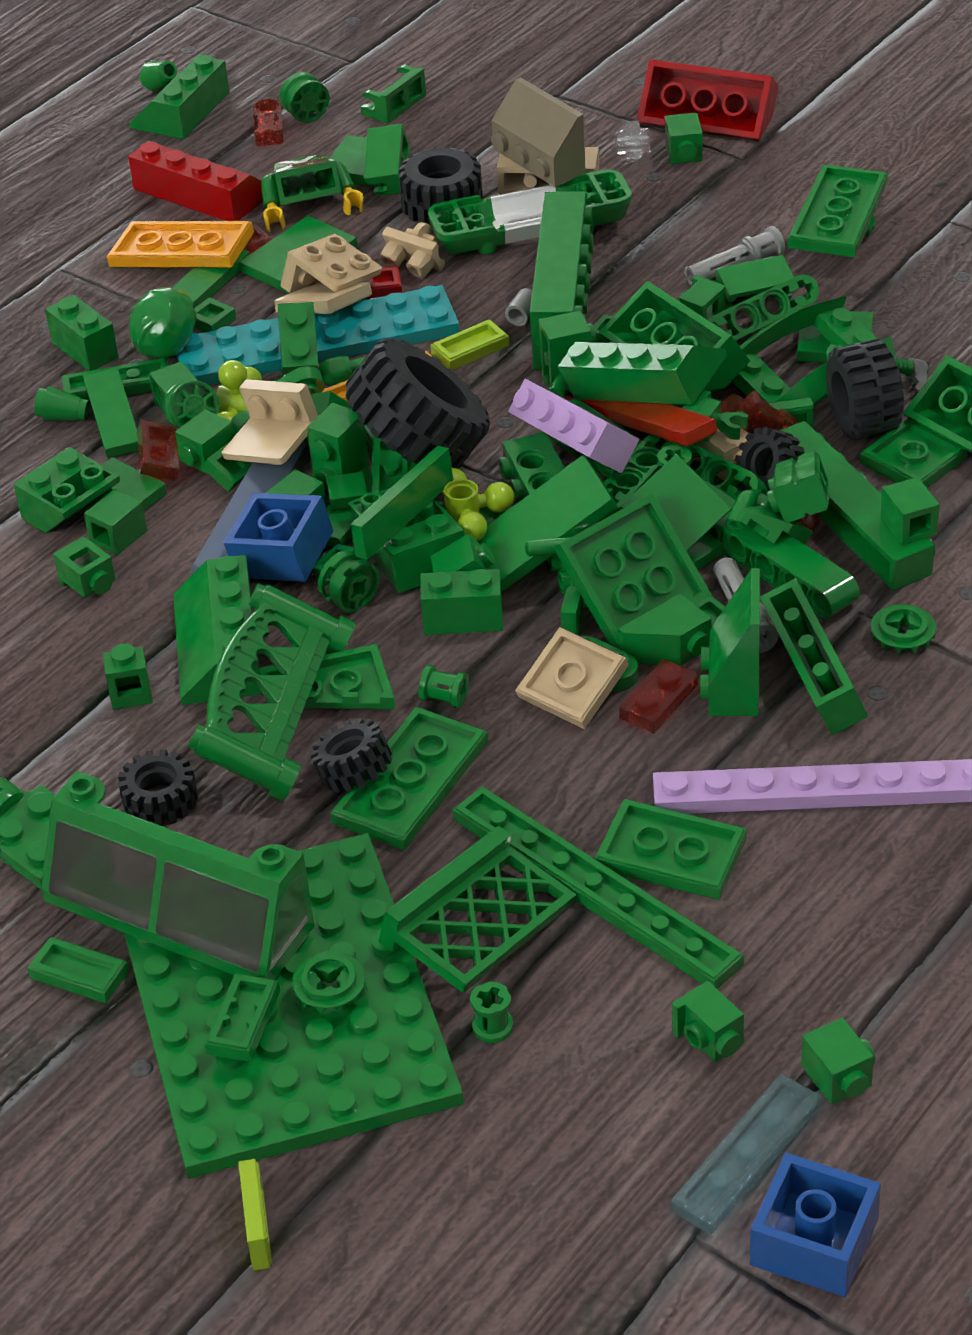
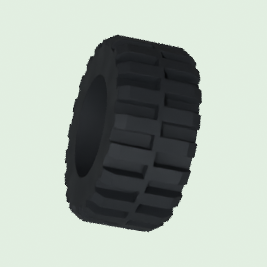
[345,338,490,469]

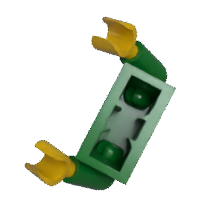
[261,154,363,232]

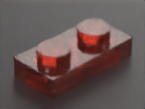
[137,420,179,481]
[619,659,698,733]

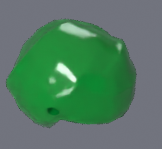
[129,287,198,359]

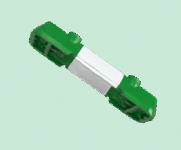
[428,169,632,254]

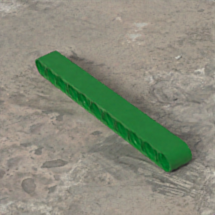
[546,399,860,620]

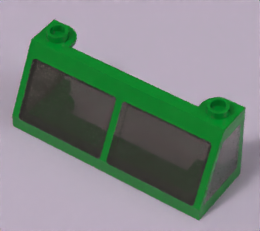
[41,771,315,980]

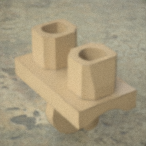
[380,222,446,279]

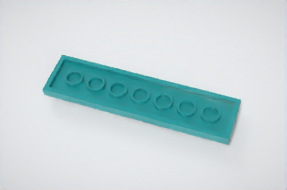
[176,285,460,385]

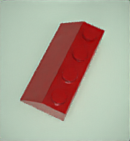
[636,59,779,141]
[128,141,263,221]

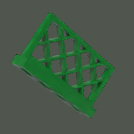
[378,826,577,993]

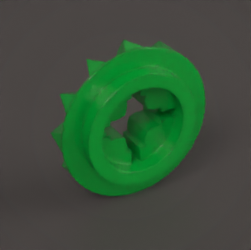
[871,604,936,654]
[292,951,365,1015]

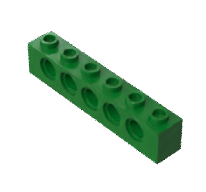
[498,432,593,607]

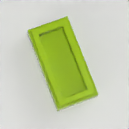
[431,319,509,370]
[238,1159,272,1271]

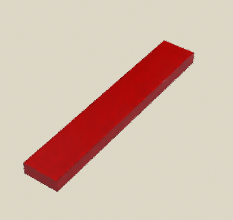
[564,393,718,447]

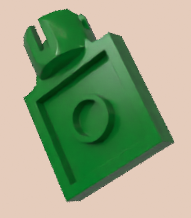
[0,777,86,890]

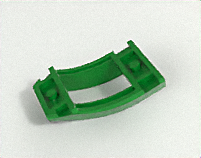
[732,295,896,405]

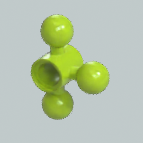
[216,360,262,421]
[441,468,514,541]

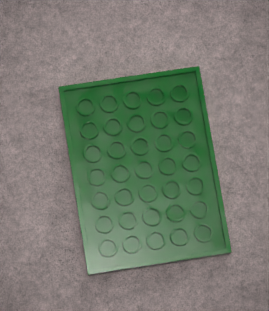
[124,833,464,1179]

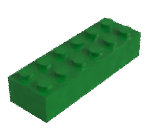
[530,192,594,370]

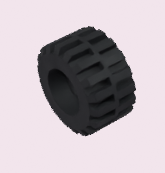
[399,147,483,225]
[826,339,904,440]

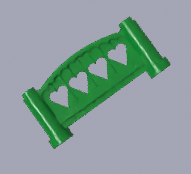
[187,583,356,802]

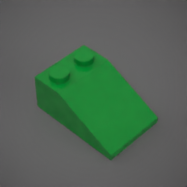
[700,568,760,716]

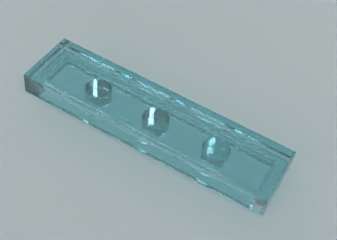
[671,1074,821,1235]

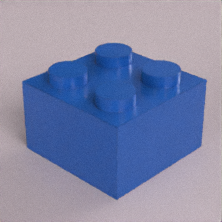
[224,493,334,582]
[750,1152,881,1297]

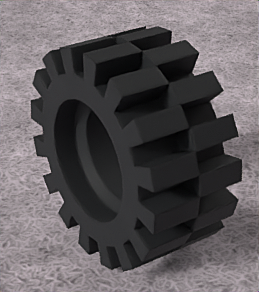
[735,427,805,491]
[310,718,393,793]
[118,749,198,826]

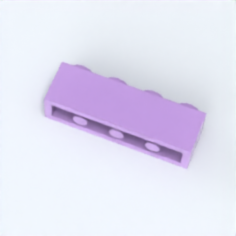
[508,379,639,473]

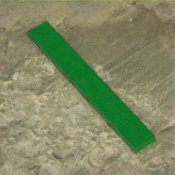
[453,786,744,989]

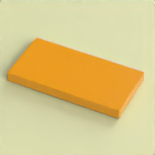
[107,221,254,267]

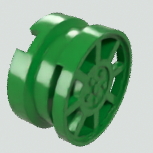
[279,72,330,123]
[163,381,220,430]
[318,550,380,613]

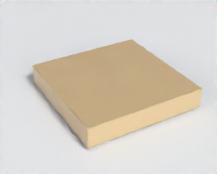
[274,282,372,314]
[515,627,629,729]

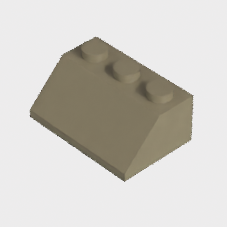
[491,77,586,187]

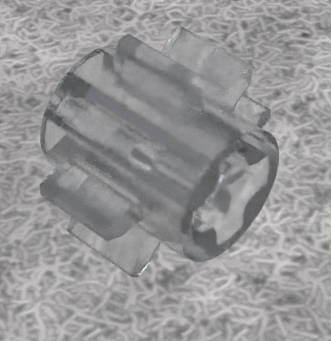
[615,120,650,162]

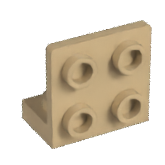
[280,234,382,293]
[222,379,318,465]

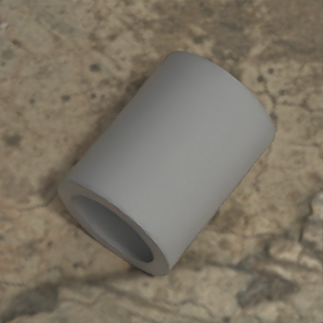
[505,288,532,326]

